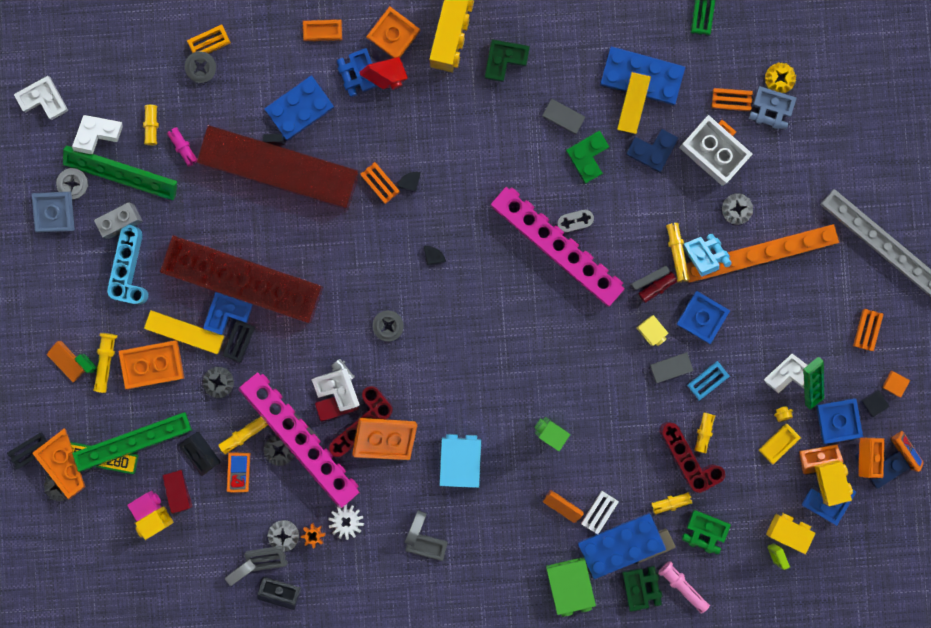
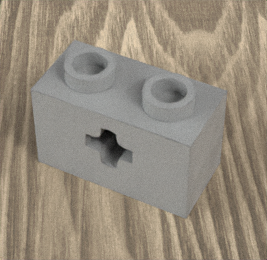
[94,202,143,239]

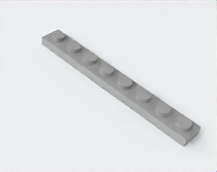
[820,189,931,297]

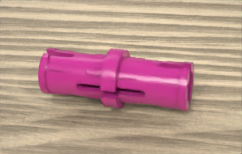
[167,127,198,167]

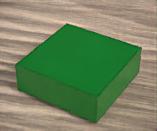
[75,354,97,373]

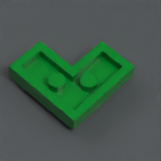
[566,130,609,184]

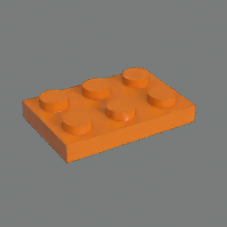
[119,340,185,389]
[352,418,417,460]

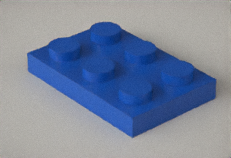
[264,75,335,141]

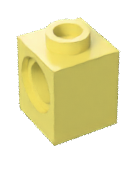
[636,315,668,346]

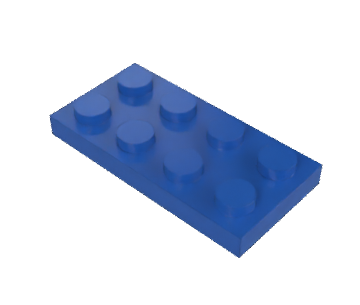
[600,46,685,105]
[578,513,666,579]

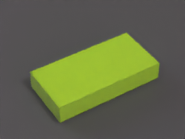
[767,543,790,570]

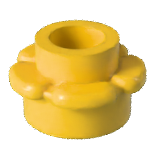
[774,406,793,422]

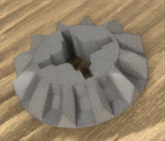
[56,168,88,199]
[722,194,753,225]
[267,520,299,552]

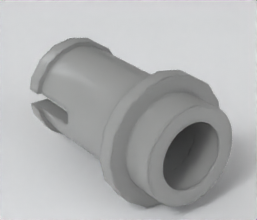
[331,359,355,380]

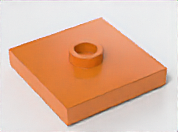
[366,6,421,58]

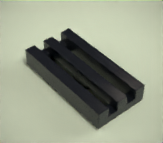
[222,320,256,363]
[7,432,47,469]

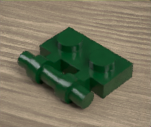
[622,566,663,611]

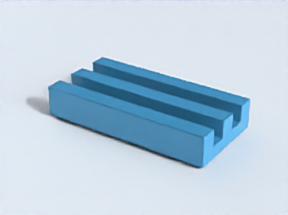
[687,361,730,401]

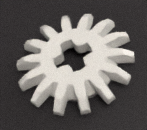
[329,504,364,540]

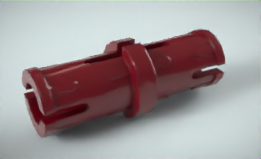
[638,272,677,303]

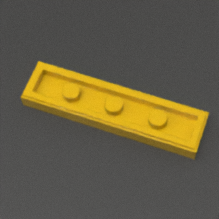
[144,310,225,354]

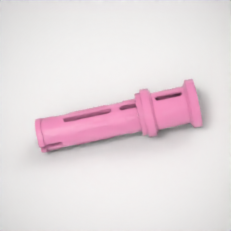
[658,561,710,614]

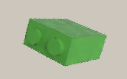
[546,557,596,617]

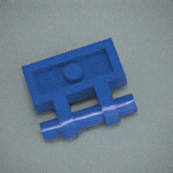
[336,48,378,97]

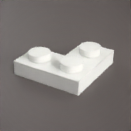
[14,76,68,120]
[72,115,123,154]
[764,354,807,393]
[312,368,360,411]

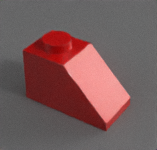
[359,57,408,90]

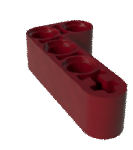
[329,386,393,457]
[660,422,725,493]

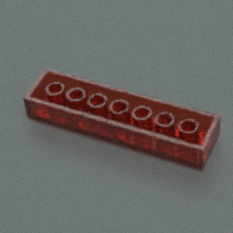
[197,125,360,210]
[160,235,324,323]

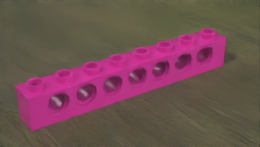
[490,187,625,307]
[238,372,359,508]

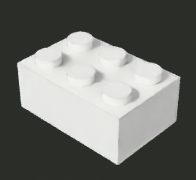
[679,115,752,186]

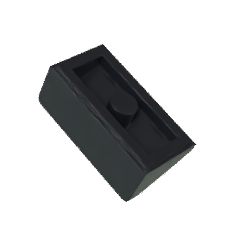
[179,432,221,476]
[257,577,301,610]

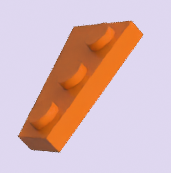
[32,428,85,499]

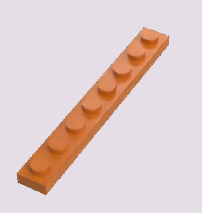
[686,224,839,283]

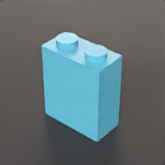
[440,434,481,488]

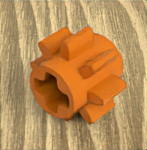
[301,523,326,548]

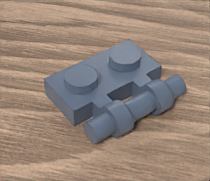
[749,86,796,130]

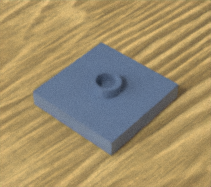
[32,192,75,232]

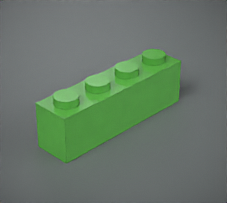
[534,417,571,451]

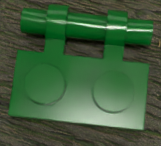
[682,509,731,555]

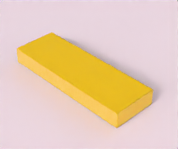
[617,72,651,134]

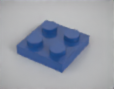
[676,291,730,344]
[816,398,863,444]

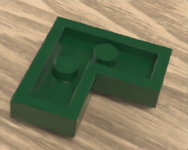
[485,39,530,82]

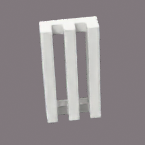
[581,491,619,534]

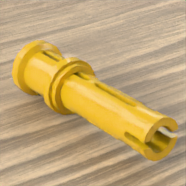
[93,333,118,393]

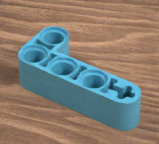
[107,225,148,304]

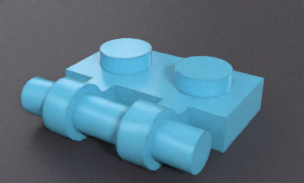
[684,234,732,277]

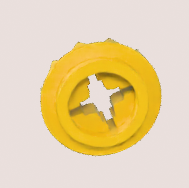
[765,62,797,93]

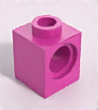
[127,491,161,521]

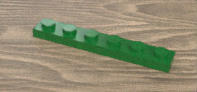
[63,146,177,200]
[72,412,192,472]

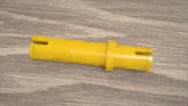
[666,223,690,282]
[218,416,268,455]

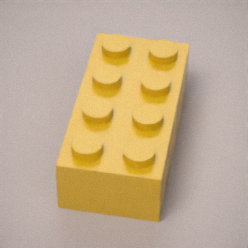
[429,0,474,73]

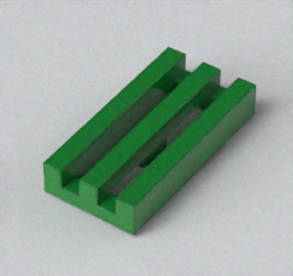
[691,0,715,36]

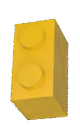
[814,460,853,506]
[135,506,174,540]
[766,513,816,554]

